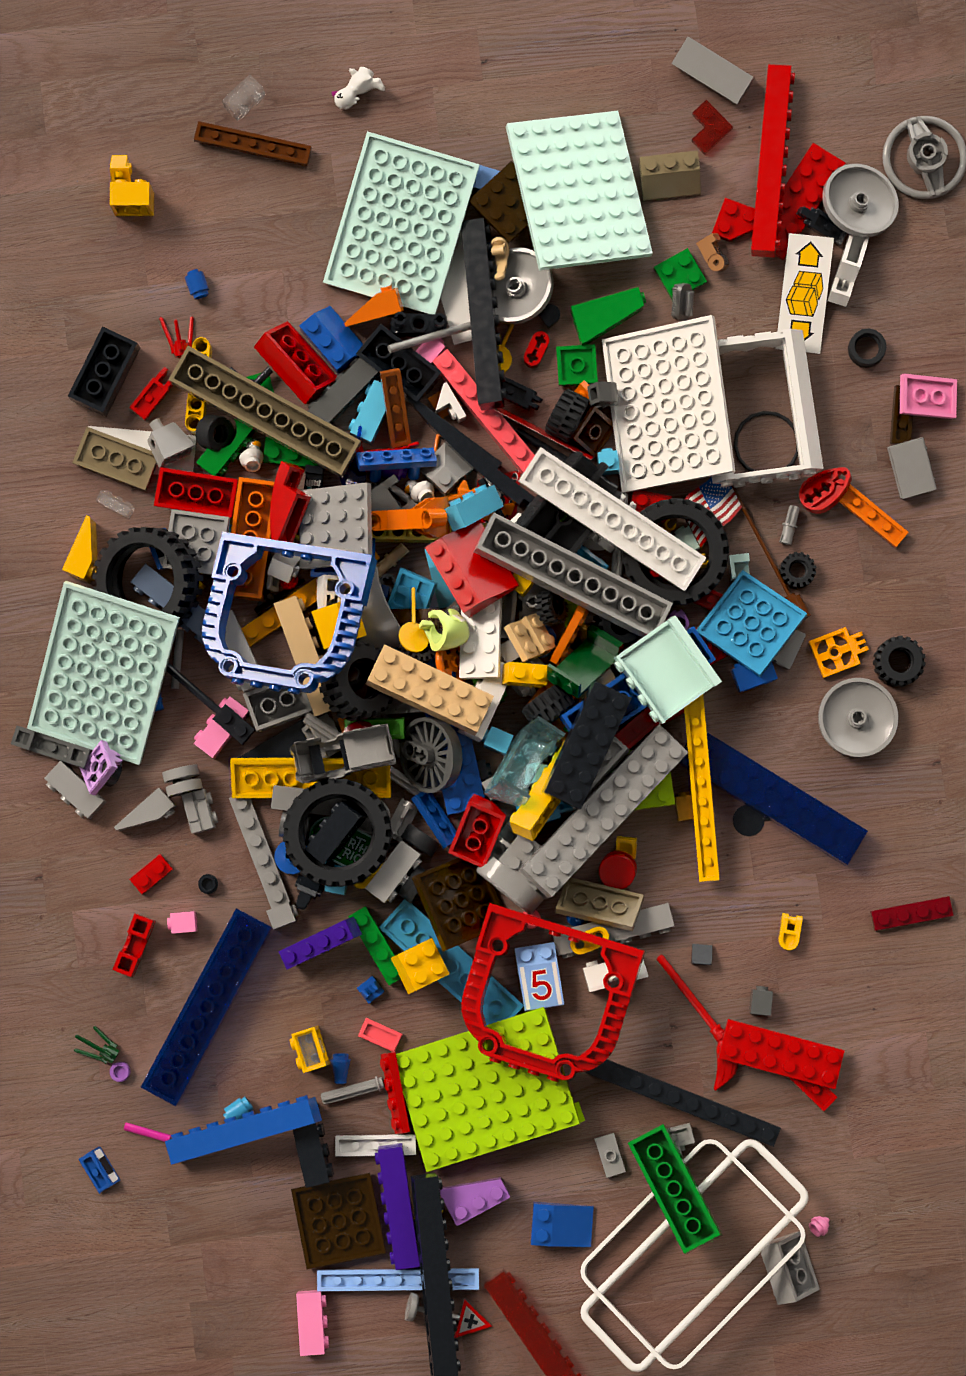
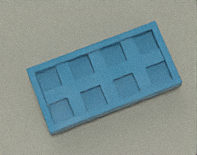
[388,568,438,651]

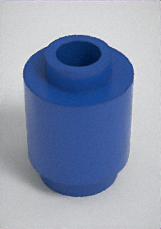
[185,269,209,300]

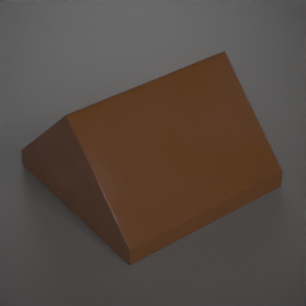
[570,405,614,458]

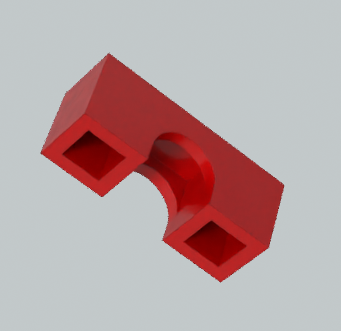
[112,913,156,977]

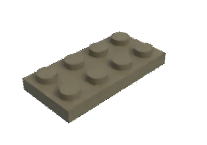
[72,427,157,491]
[556,877,644,931]

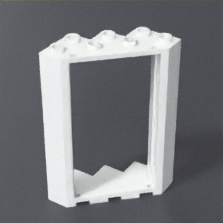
[712,329,823,487]

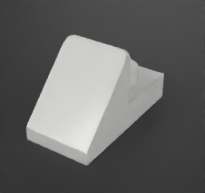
[435,382,466,424]

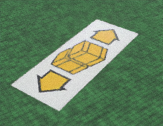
[775,233,834,354]

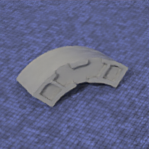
[344,566,401,650]

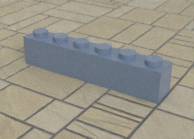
[131,563,205,644]

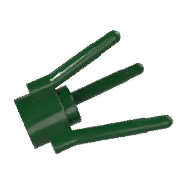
[74,1026,120,1064]

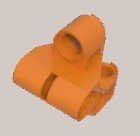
[372,497,450,538]

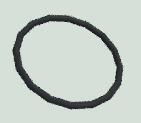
[733,411,798,472]

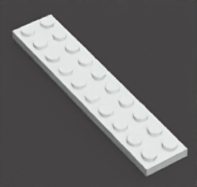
[518,447,706,591]

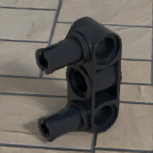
[390,312,447,337]

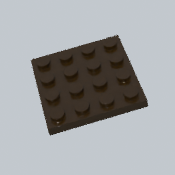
[412,858,501,952]
[291,1172,386,1269]

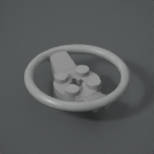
[882,116,966,199]

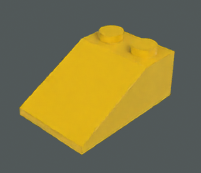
[62,515,98,584]

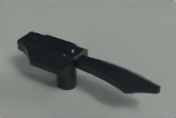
[254,579,305,616]

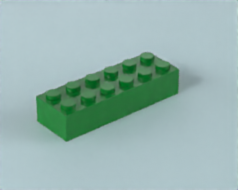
[628,1124,723,1254]

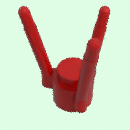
[159,317,194,358]

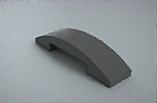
[11,726,91,768]

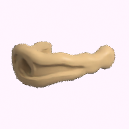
[491,237,510,281]

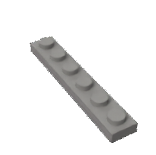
[229,797,291,909]

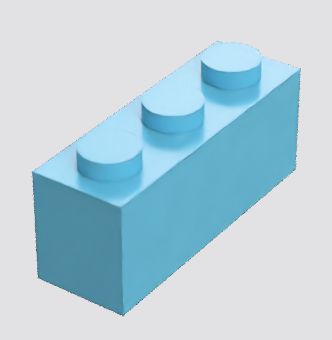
[348,380,386,445]
[444,484,503,531]

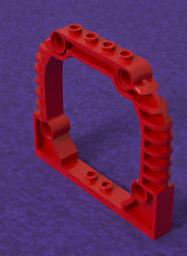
[461,903,646,1082]

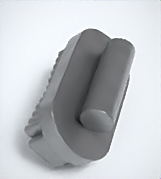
[671,283,694,321]

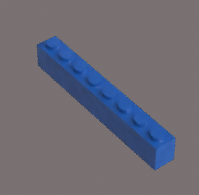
[165,1095,322,1165]

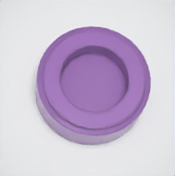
[110,1062,131,1082]

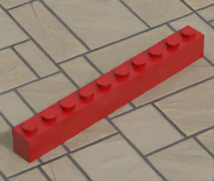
[751,64,795,258]

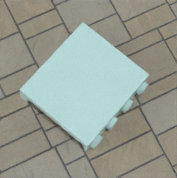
[614,615,722,724]

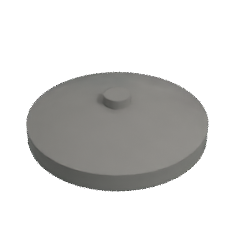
[822,164,899,237]
[490,248,554,324]
[818,678,898,758]

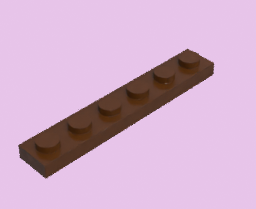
[194,121,312,167]

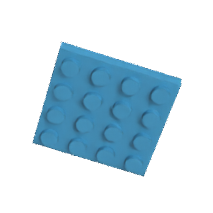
[696,570,807,677]

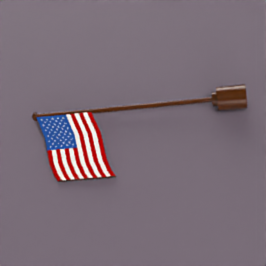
[685,476,811,620]

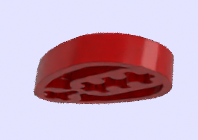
[799,467,852,514]

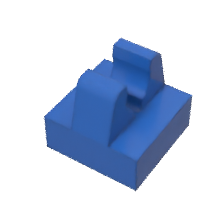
[357,976,385,1004]

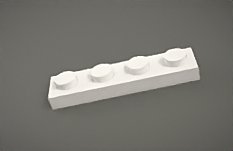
[335,1134,416,1156]

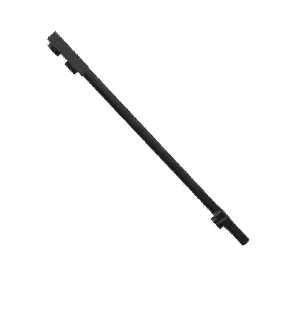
[78,584,256,745]

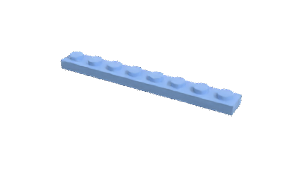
[317,1268,479,1291]

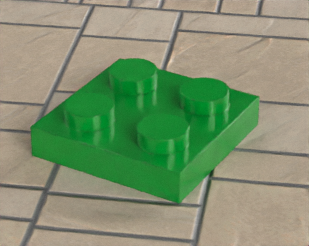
[653,248,707,302]
[556,344,598,387]

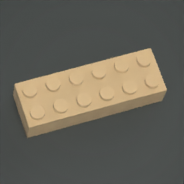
[274,596,331,716]
[366,644,494,736]

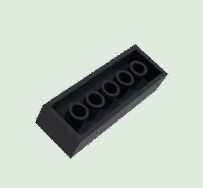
[542,681,632,809]

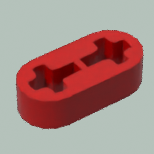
[524,331,549,368]

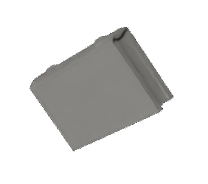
[887,437,937,499]

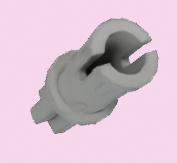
[779,505,800,545]

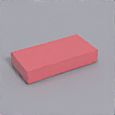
[358,1018,402,1052]

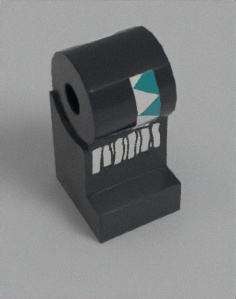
[304,465,325,490]

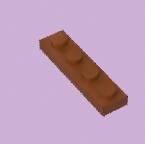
[380,368,411,448]

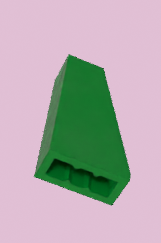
[570,287,646,345]

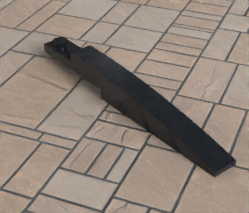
[406,395,560,519]

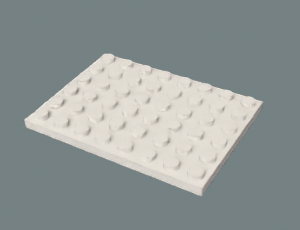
[602,315,735,493]

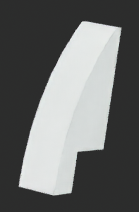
[828,234,869,307]

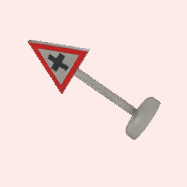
[405,1292,492,1338]

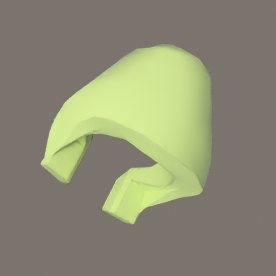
[419,609,469,652]

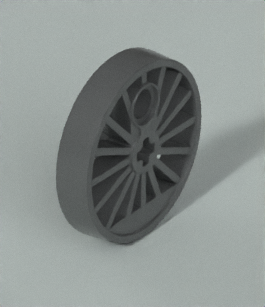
[399,717,462,793]

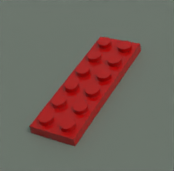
[750,143,846,260]
[718,1019,845,1089]

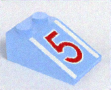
[515,942,564,1012]

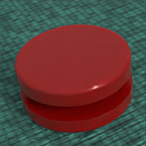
[599,850,637,889]

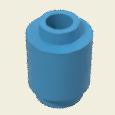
[223,1096,254,1119]

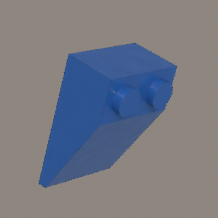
[531,1202,594,1247]

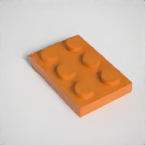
[549,605,589,664]

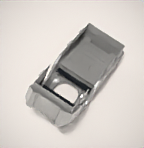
[290,724,396,783]

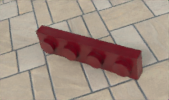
[870,896,954,931]

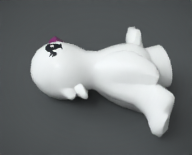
[331,67,385,109]

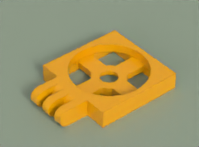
[808,627,869,678]

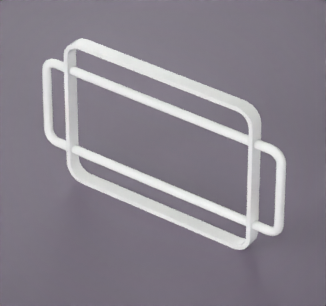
[580,1139,809,1372]

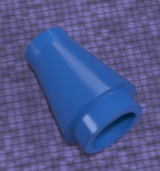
[331,1053,351,1084]

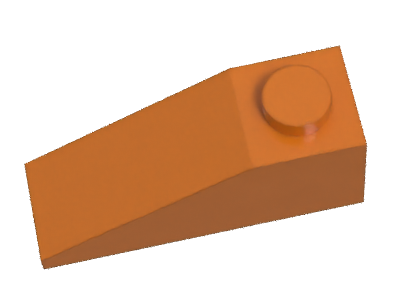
[344,285,404,327]

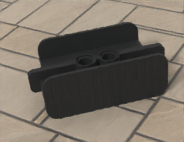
[515,451,622,554]

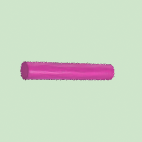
[124,1122,171,1142]

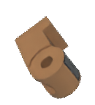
[696,233,729,271]

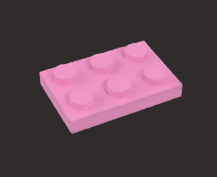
[900,374,957,419]

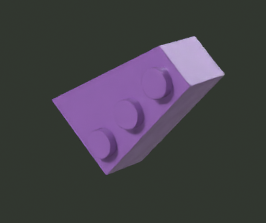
[440,1177,510,1226]

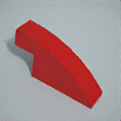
[270,461,311,543]

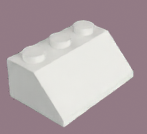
[583,960,649,992]

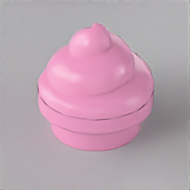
[809,1216,830,1237]

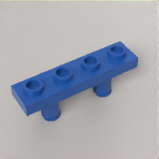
[356,448,437,482]

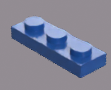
[411,792,457,849]

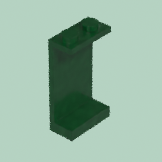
[547,624,624,698]

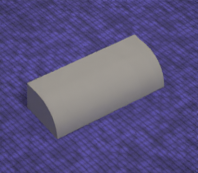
[671,37,755,104]

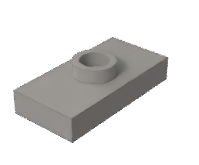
[594,1132,626,1178]

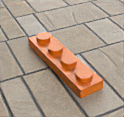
[839,484,908,548]

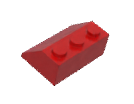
[448,794,506,867]

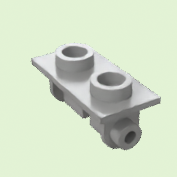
[391,799,418,842]

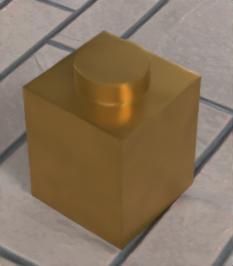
[674,791,694,822]

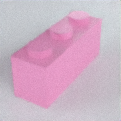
[194,697,250,759]
[296,1290,329,1356]

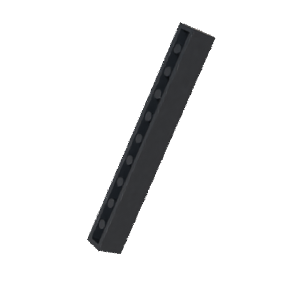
[461,218,507,411]
[585,1059,781,1147]
[411,1173,461,1376]

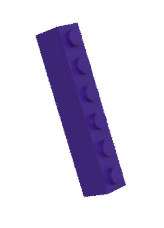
[375,1143,420,1270]

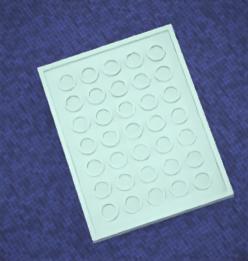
[506,111,653,271]
[323,131,480,314]
[27,581,180,765]

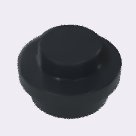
[198,874,218,894]

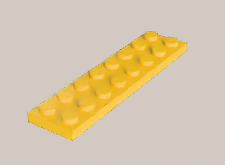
[230,758,391,798]

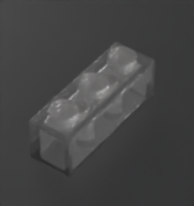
[96,490,135,519]

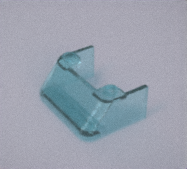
[484,716,566,807]

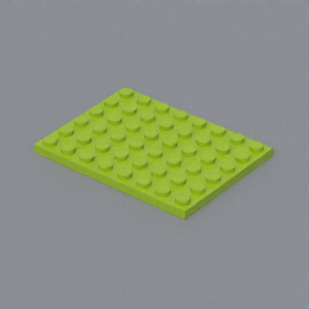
[396,1007,581,1172]

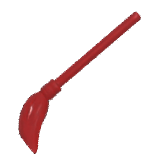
[656,954,739,1091]

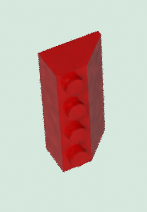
[254,321,337,404]
[154,467,239,519]

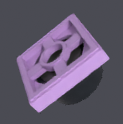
[79,740,122,796]

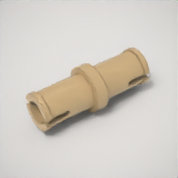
[376,543,410,578]

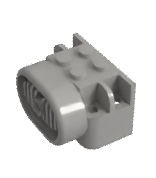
[476,820,548,914]

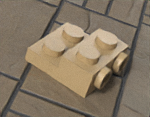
[504,613,556,662]

